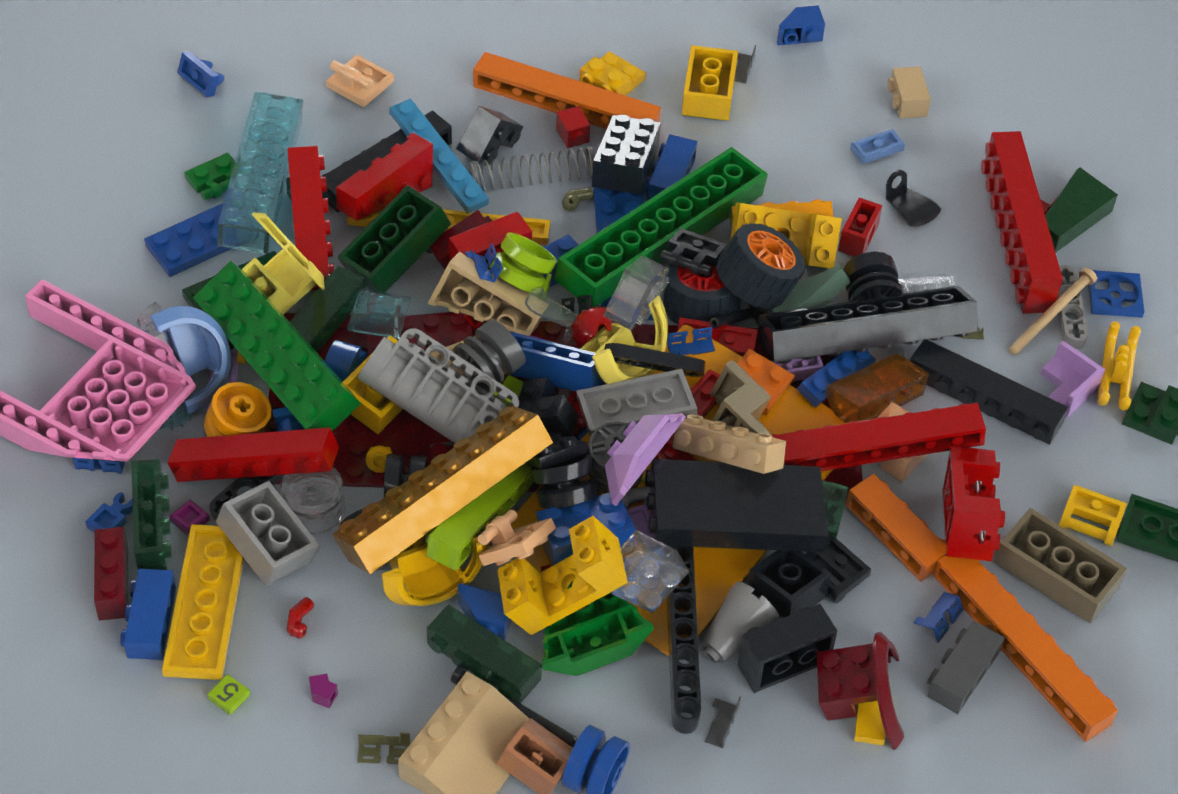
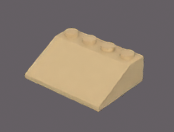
[398,672,530,794]

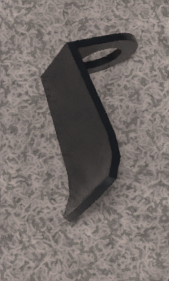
[886,170,941,227]

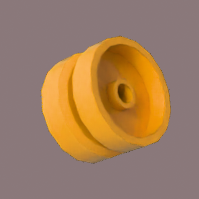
[204,382,271,437]

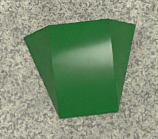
[542,580,654,676]

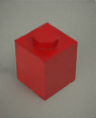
[556,106,590,149]

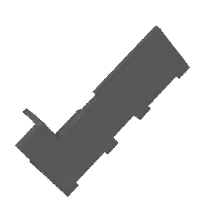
[735,45,756,83]
[705,696,741,748]

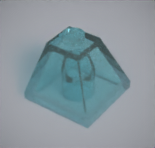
[347,289,411,339]

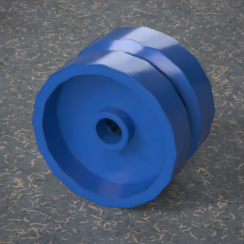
[562,725,630,794]

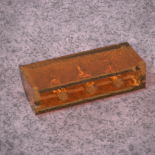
[827,353,929,424]

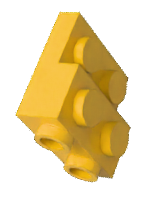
[579,51,646,96]

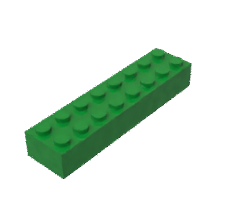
[193,261,361,431]

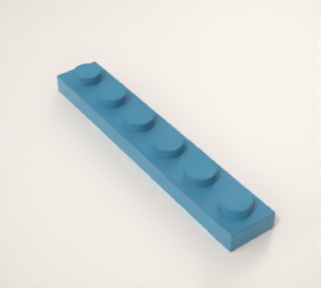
[389,98,489,214]

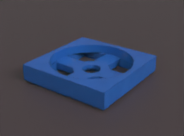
[1088,270,1144,318]

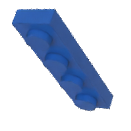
[797,350,876,408]

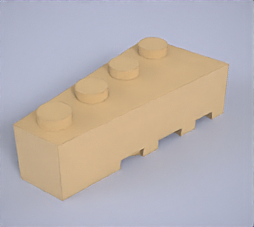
[428,252,549,336]

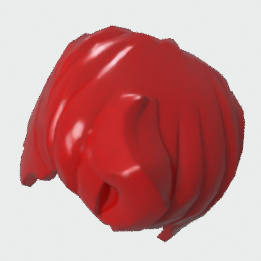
[572,307,618,349]

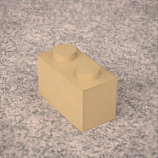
[887,66,931,118]

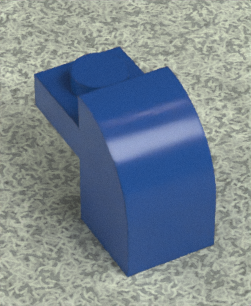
[325,340,368,382]

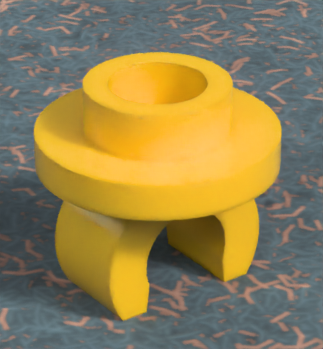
[366,446,393,473]

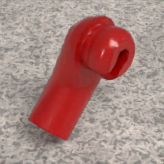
[286,597,314,638]

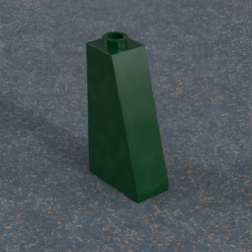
[1045,167,1118,253]

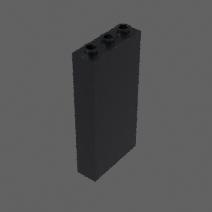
[645,459,829,552]

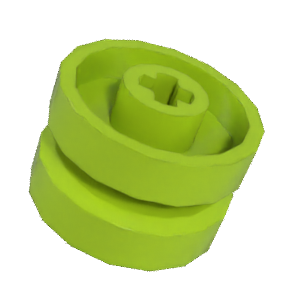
[490,232,557,294]

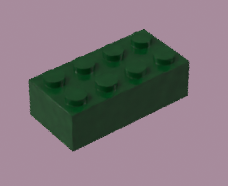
[337,185,451,297]

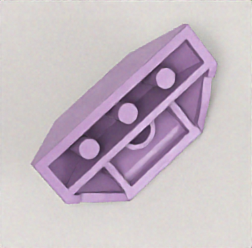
[605,413,686,506]

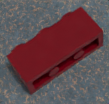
[94,527,128,621]

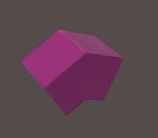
[309,673,338,709]

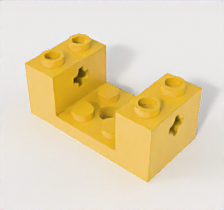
[729,203,842,269]
[497,516,628,635]

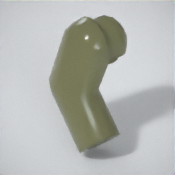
[562,187,593,211]

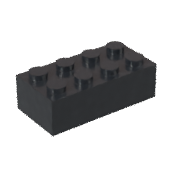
[592,115,661,194]

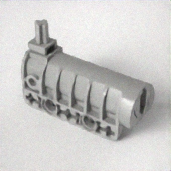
[357,328,519,443]

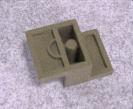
[710,360,772,434]

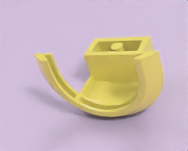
[242,213,325,315]
[581,296,668,384]

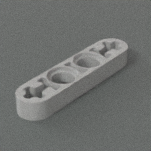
[1057,265,1088,349]

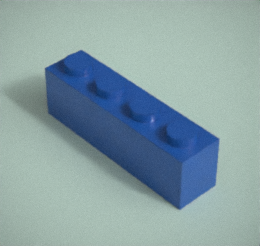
[510,332,605,392]

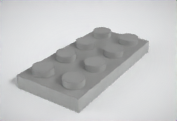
[577,369,697,437]

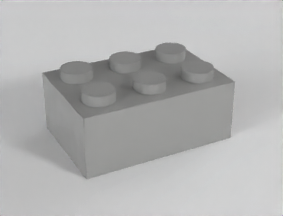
[216,481,319,586]

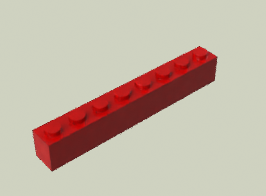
[771,403,986,471]

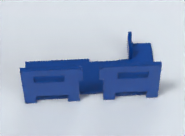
[465,243,502,283]
[667,327,715,356]
[73,458,125,474]
[913,592,964,643]

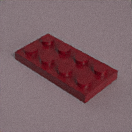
[365,312,473,356]

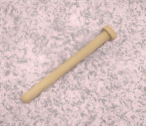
[1009,267,1097,355]

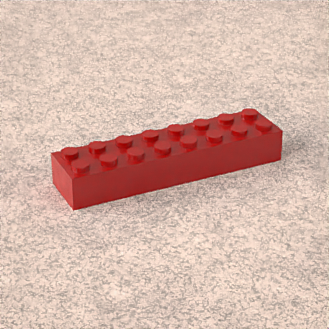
[981,131,1063,314]

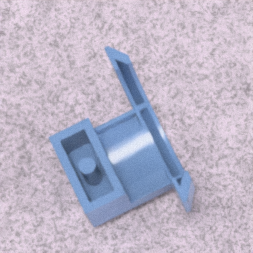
[150,306,231,415]

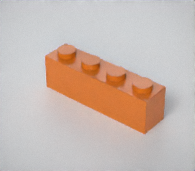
[845,473,946,582]

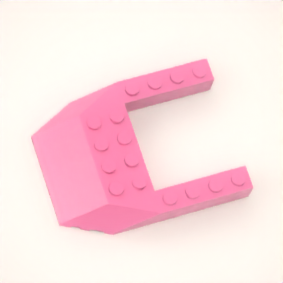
[0,280,196,462]

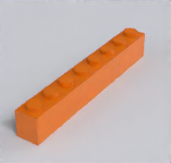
[473,52,661,129]
[933,555,1118,742]

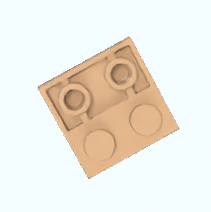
[326,55,394,108]
[478,510,556,566]

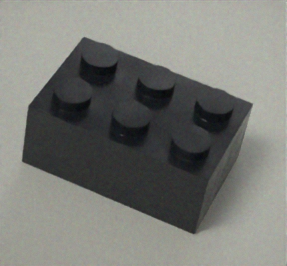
[738,604,838,693]

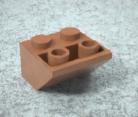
[497,718,573,794]

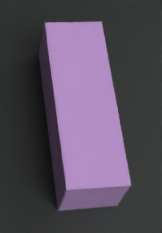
[771,355,824,381]

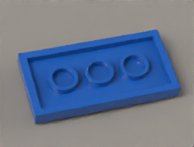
[144,198,260,277]

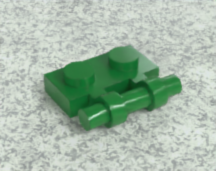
[184,152,249,201]

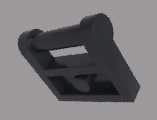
[805,534,872,604]

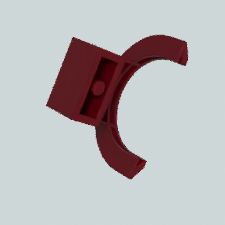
[817,632,904,750]

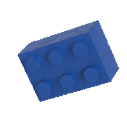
[536,493,637,566]

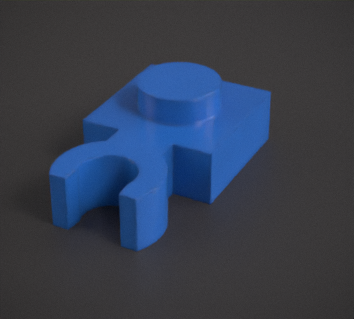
[85,492,136,533]

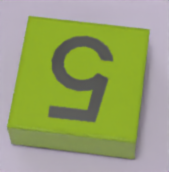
[207,674,251,715]

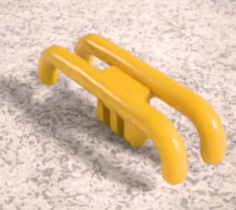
[1097,321,1141,411]

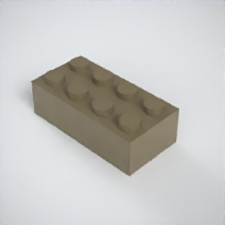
[994,508,1127,623]

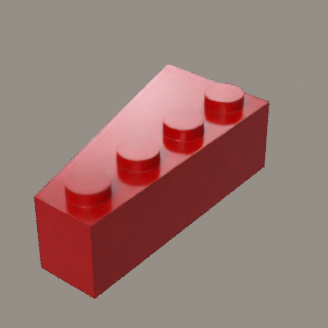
[336,132,433,221]

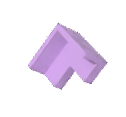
[1040,341,1105,418]

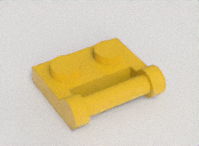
[1059,485,1127,547]

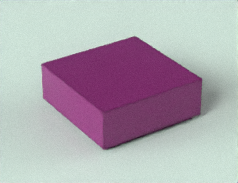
[169,499,210,537]

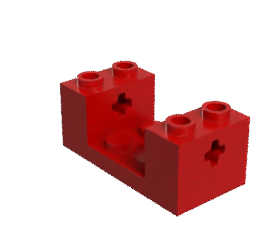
[942,446,1005,562]

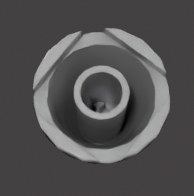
[702,581,779,663]

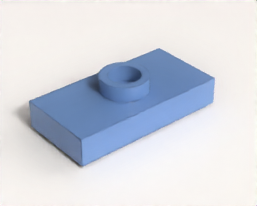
[850,129,905,165]

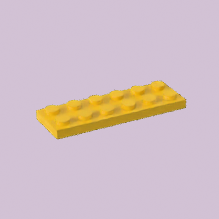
[162,524,244,680]

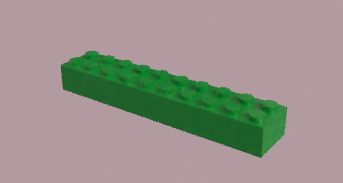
[555,147,768,308]

